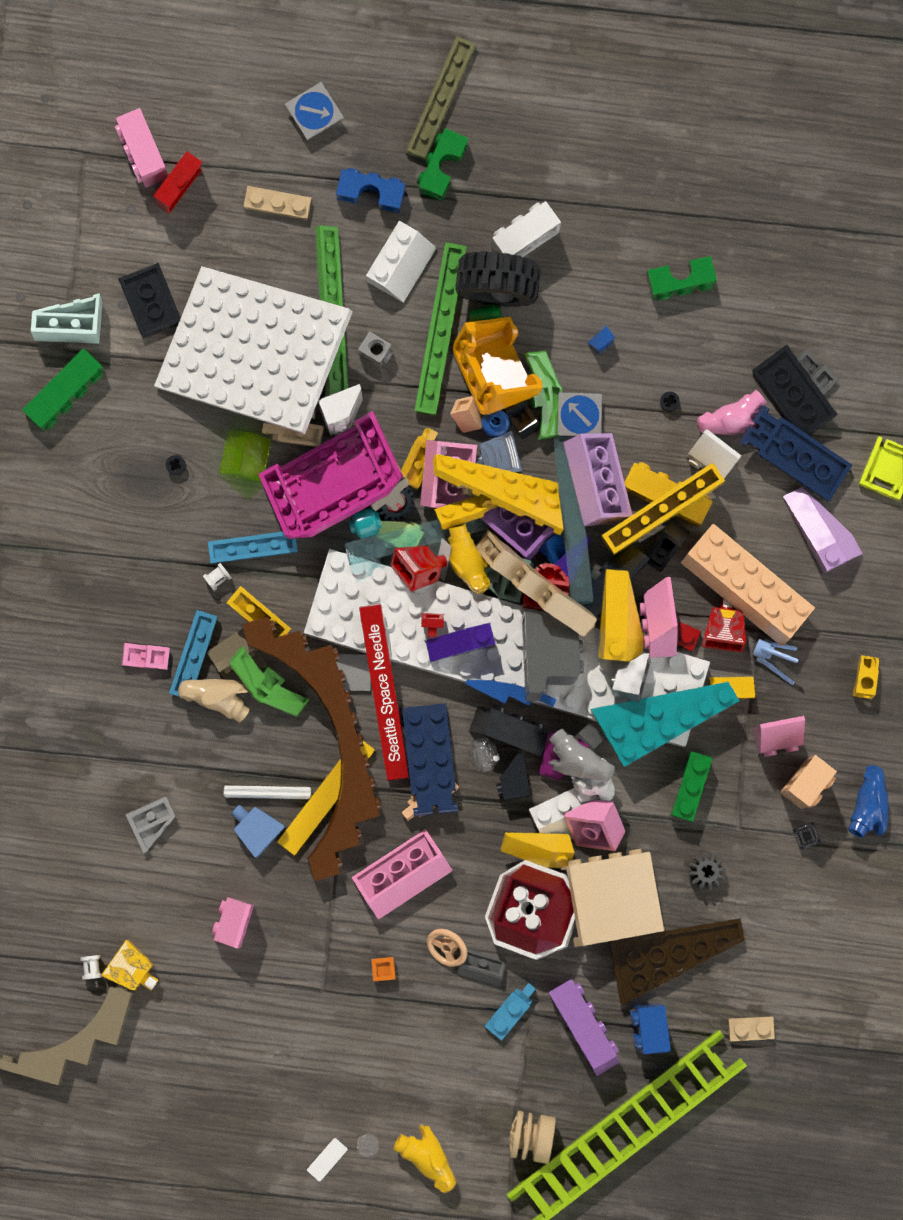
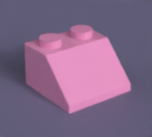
[564,799,625,851]
[212,897,254,948]

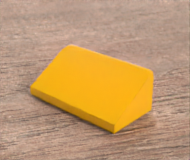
[709,677,755,699]

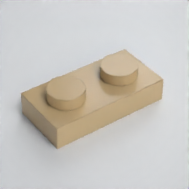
[728,1016,775,1041]

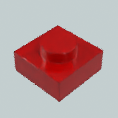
[677,622,701,652]

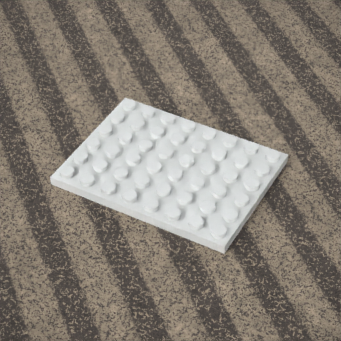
[154,266,353,434]

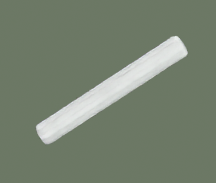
[224,786,311,799]

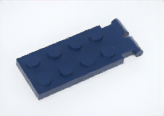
[739,405,852,502]
[402,703,458,817]

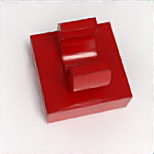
[421,613,444,637]

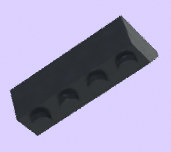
[572,545,650,618]

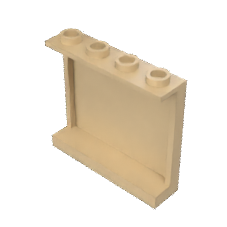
[561,849,664,947]

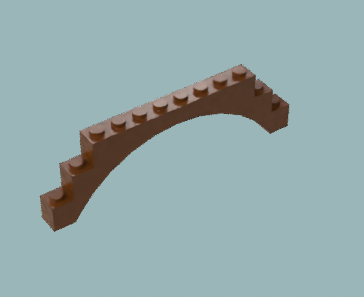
[241,617,381,881]

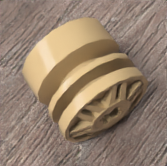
[509,1111,555,1164]

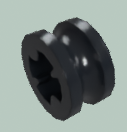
[660,391,680,412]
[166,455,186,475]

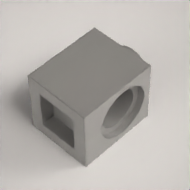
[358,331,393,367]

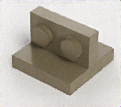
[207,629,267,681]

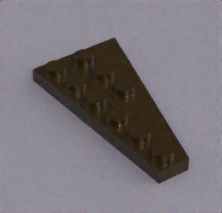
[609,918,745,1006]

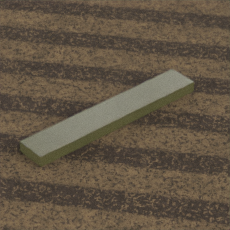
[406,36,476,162]

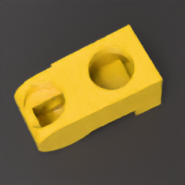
[852,655,879,699]

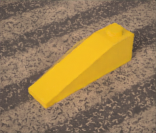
[598,569,644,661]

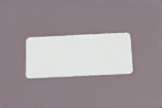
[438,538,451,581]
[307,1138,347,1181]

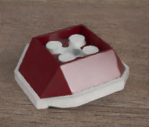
[485,860,576,960]

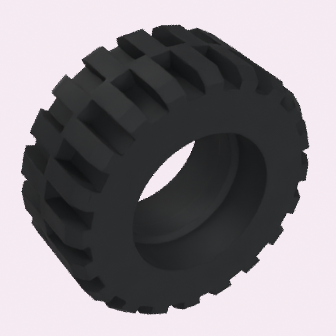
[455,251,541,307]

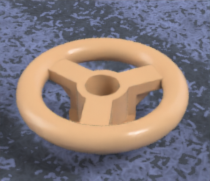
[427,929,467,967]

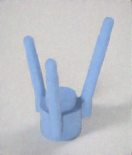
[753,639,798,685]

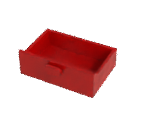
[153,151,203,214]

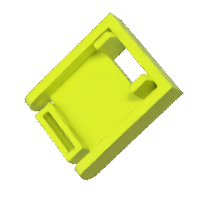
[858,436,903,501]

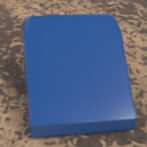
[539,534,567,564]

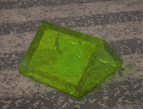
[219,431,271,482]

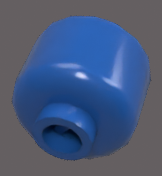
[481,410,510,438]

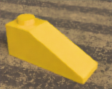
[226,586,291,638]
[501,832,574,868]

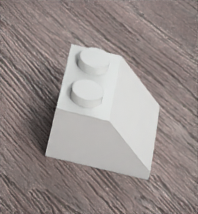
[686,429,741,478]

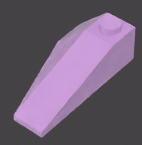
[783,487,862,574]

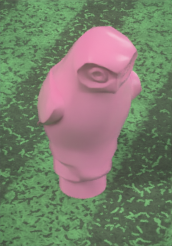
[697,390,767,435]

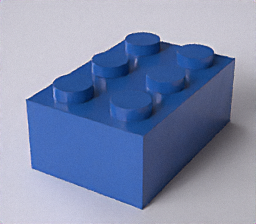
[630,1003,671,1054]

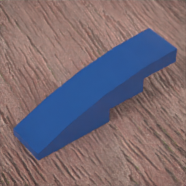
[465,679,557,707]

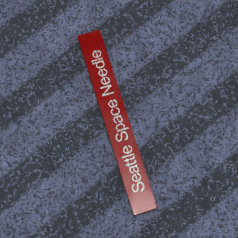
[359,603,409,780]

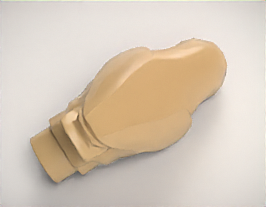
[178,679,250,723]

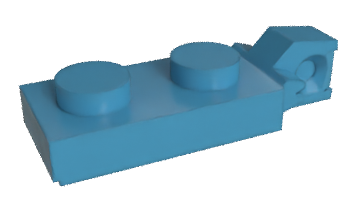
[485,983,535,1041]

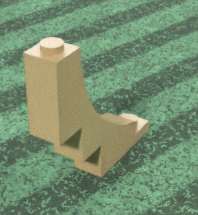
[476,530,597,637]

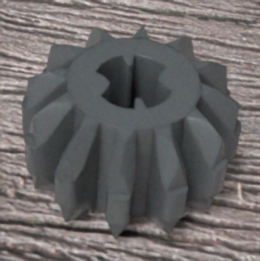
[688,853,726,890]

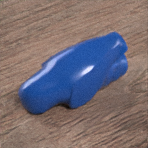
[848,765,889,838]

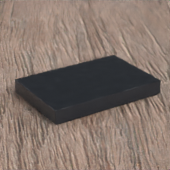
[118,263,181,339]

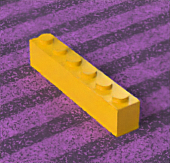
[601,463,725,556]

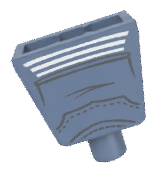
[475,431,522,474]

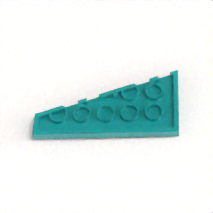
[590,682,739,767]

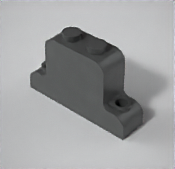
[522,610,584,701]

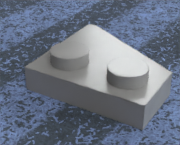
[126,796,176,853]

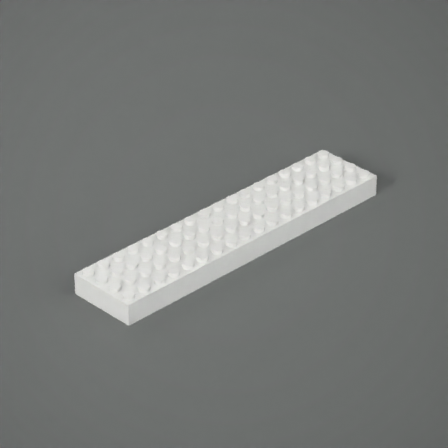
[304,549,710,748]

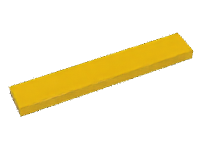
[278,741,375,855]

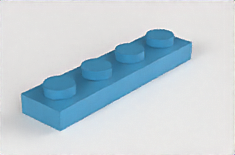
[208,532,298,564]
[169,610,218,697]

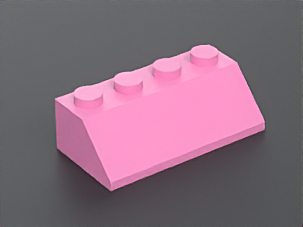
[351,829,453,920]

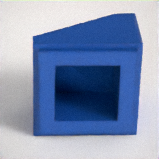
[588,325,615,354]

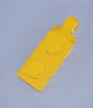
[401,428,438,489]
[435,495,497,530]

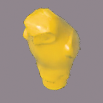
[446,524,490,594]
[393,1124,456,1193]

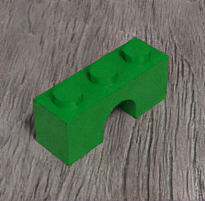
[417,128,469,201]
[646,256,717,301]
[670,751,713,822]

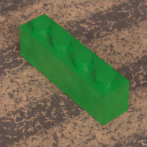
[22,348,104,432]

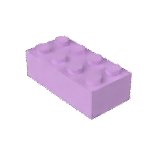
[563,433,632,526]

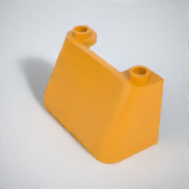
[453,317,543,415]

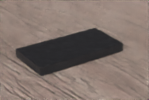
[752,344,839,436]

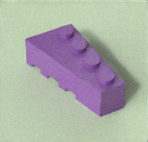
[549,979,619,1076]

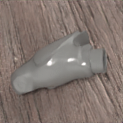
[548,729,615,782]

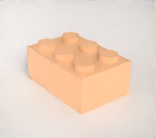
[780,755,837,809]

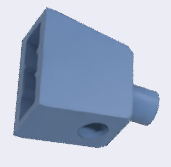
[231,805,286,858]

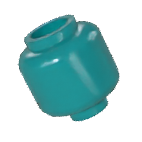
[349,508,382,539]

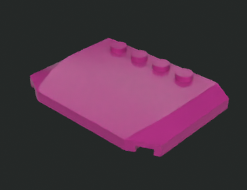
[259,411,403,539]

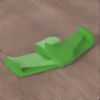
[523,351,563,440]
[230,646,310,717]

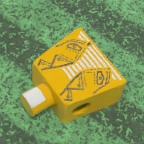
[102,940,159,991]

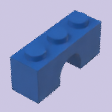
[336,168,405,214]

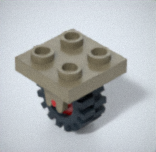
[371,476,416,521]

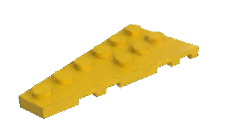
[433,454,563,535]

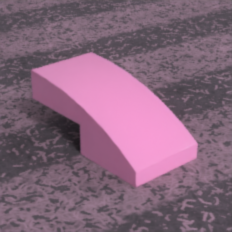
[121,643,170,670]

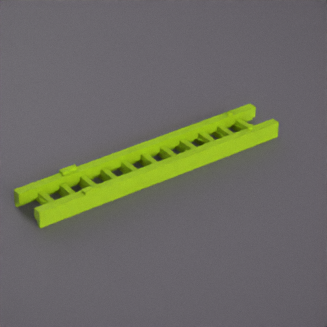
[506,1030,747,1220]

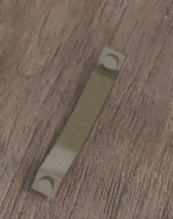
[0,983,134,1085]

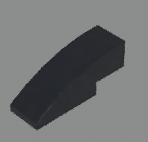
[502,401,540,440]

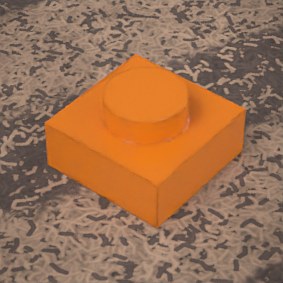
[371,957,396,981]

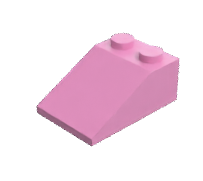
[752,716,805,757]

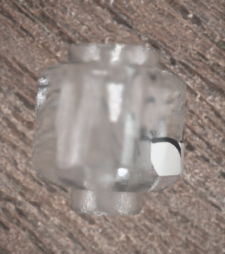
[468,738,500,772]

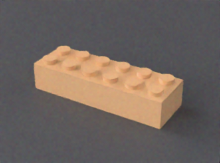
[681,524,815,647]

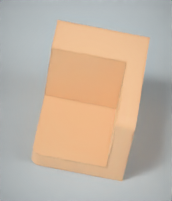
[450,396,484,433]

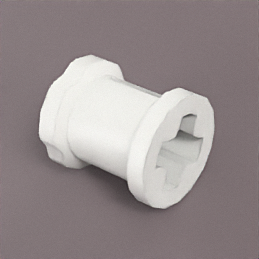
[203,563,232,591]
[80,955,102,979]

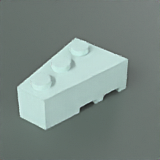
[31,293,102,344]

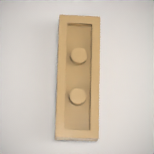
[243,186,312,220]

